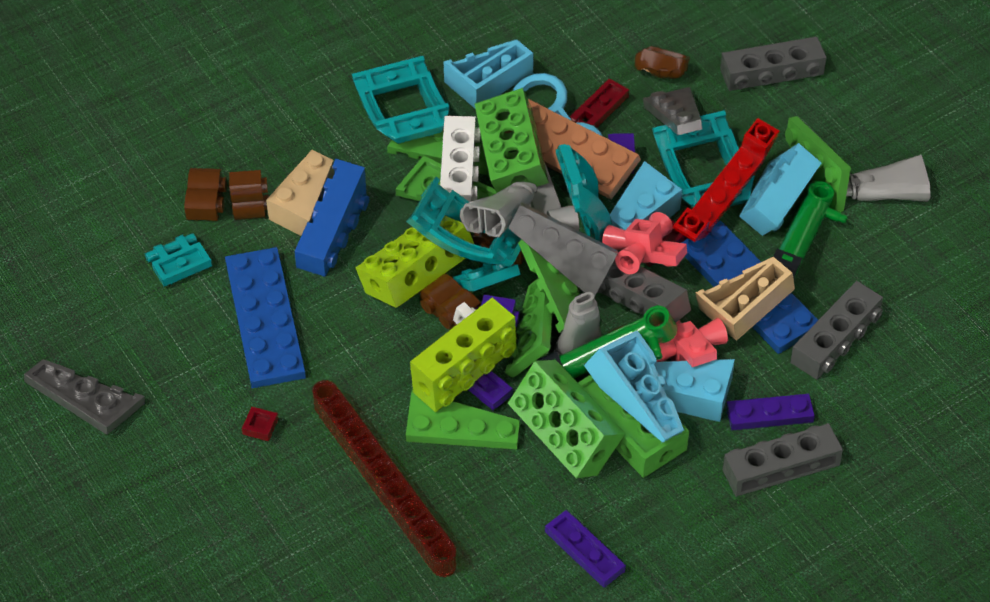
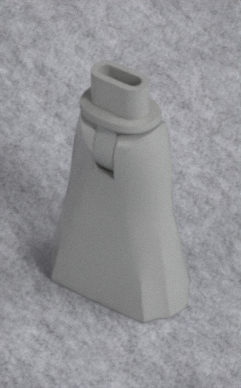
[846,155,931,202]
[460,182,538,237]
[554,292,602,355]

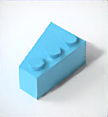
[444,39,533,108]
[739,143,821,236]
[610,161,682,230]
[654,359,735,422]

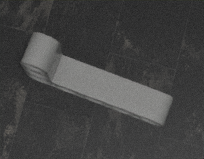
[529,165,579,231]

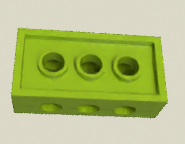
[356,215,474,308]
[410,297,516,413]

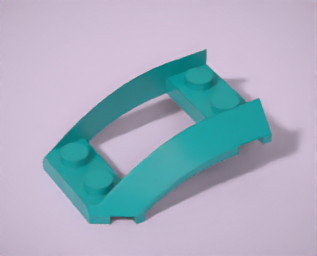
[352,56,449,144]
[652,110,755,207]
[556,144,612,242]
[406,177,521,267]

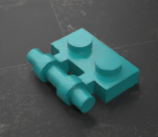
[145,233,212,287]
[453,263,521,291]

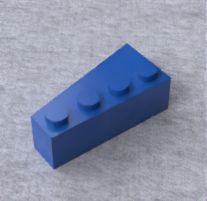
[295,159,369,277]

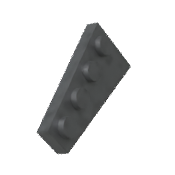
[643,87,702,135]
[509,202,618,297]
[24,359,145,435]

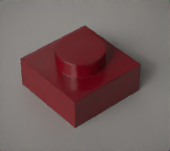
[242,406,279,441]

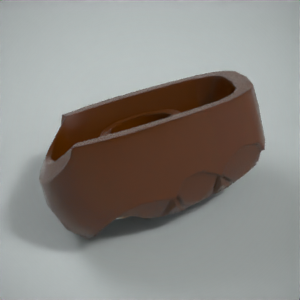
[635,46,690,79]

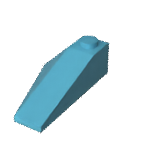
[584,330,684,443]

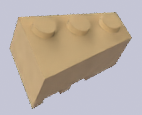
[266,150,334,236]
[695,257,795,341]

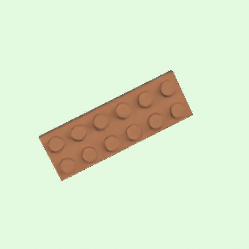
[505,99,641,200]

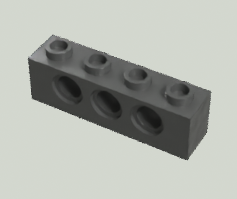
[720,36,826,91]
[597,260,691,324]
[790,281,883,380]
[722,423,843,497]

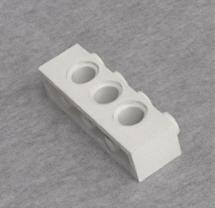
[440,116,480,202]

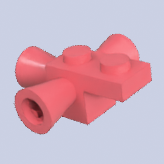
[602,212,687,274]
[656,318,728,368]

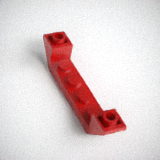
[673,118,780,242]

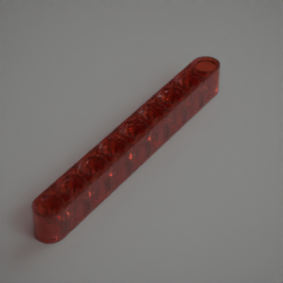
[312,380,457,577]

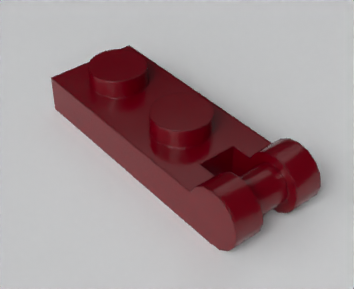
[569,78,629,128]

